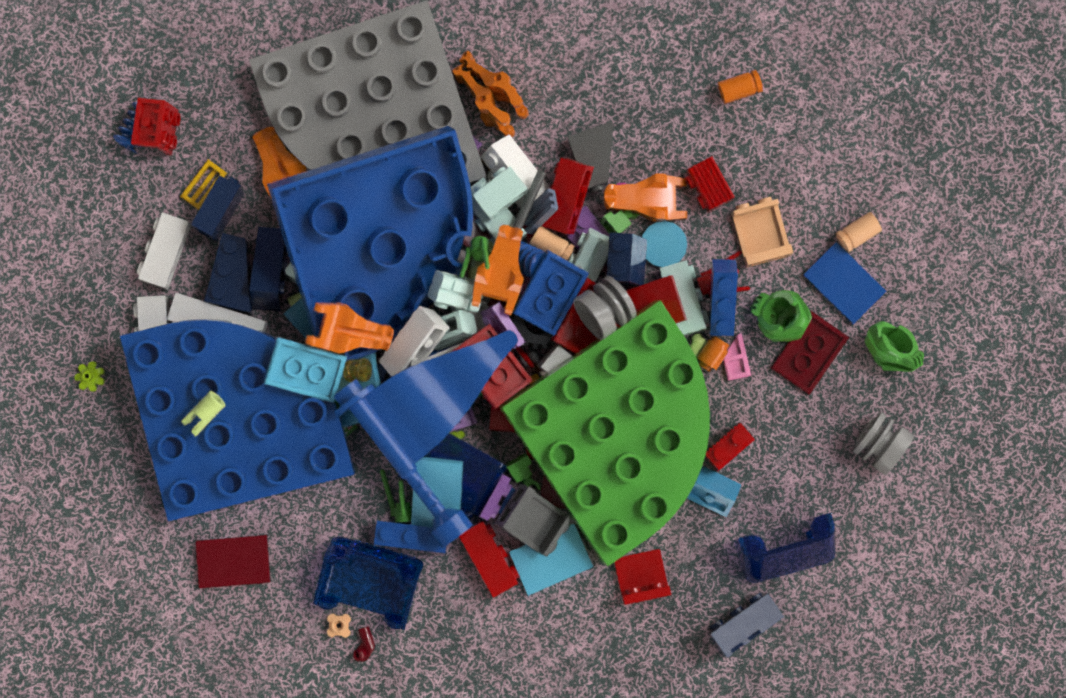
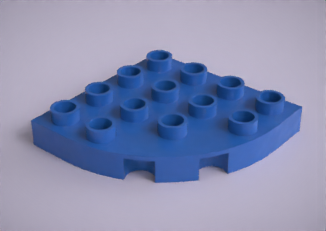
[267,126,473,362]
[120,319,355,521]

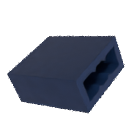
[191,175,245,242]
[607,233,647,286]

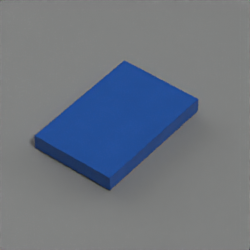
[803,242,886,325]
[512,250,589,336]

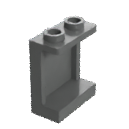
[495,483,572,557]

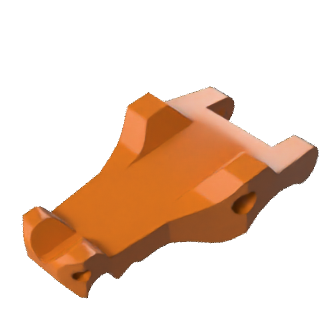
[459,51,529,119]
[452,64,515,137]
[252,127,307,198]
[604,173,687,222]
[471,225,524,315]
[305,302,394,353]

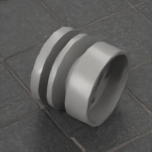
[573,276,636,340]
[852,412,915,475]

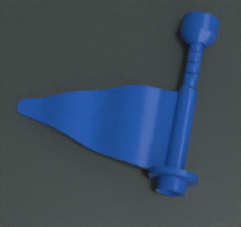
[334,330,518,548]

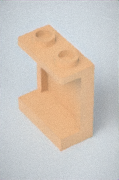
[731,197,793,268]

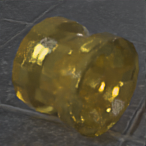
[343,358,372,382]

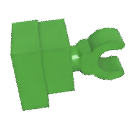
[600,210,639,234]
[504,453,541,490]

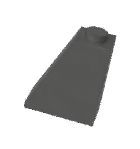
[567,122,613,194]

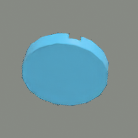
[642,221,687,268]

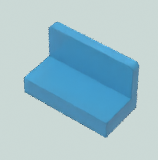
[687,465,741,517]

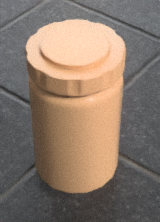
[836,212,882,253]
[529,226,575,261]

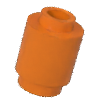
[697,336,730,372]

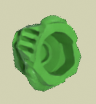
[750,290,812,342]
[864,321,924,372]

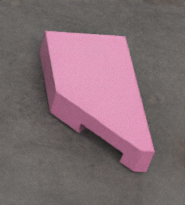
[723,333,751,381]

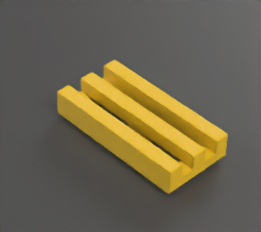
[180,159,227,210]

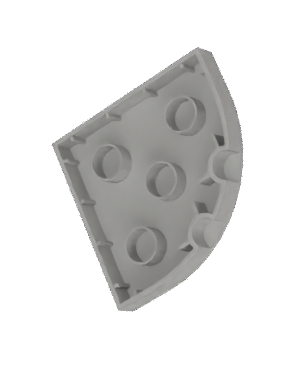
[249,0,487,187]

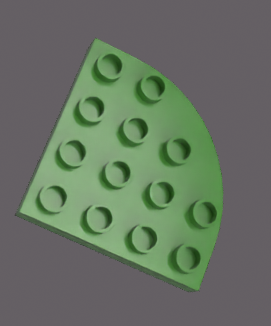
[499,300,710,567]

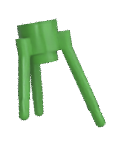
[460,236,491,278]
[380,469,412,522]

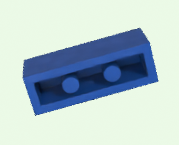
[709,259,738,336]
[374,521,447,554]

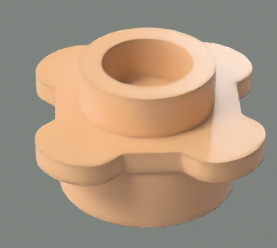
[327,614,351,638]

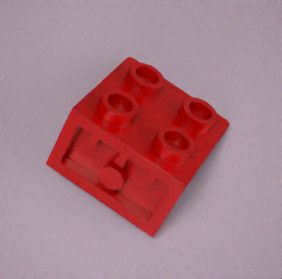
[131,98,181,155]
[614,549,672,605]

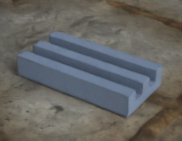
[524,188,558,234]

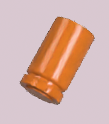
[717,70,763,104]

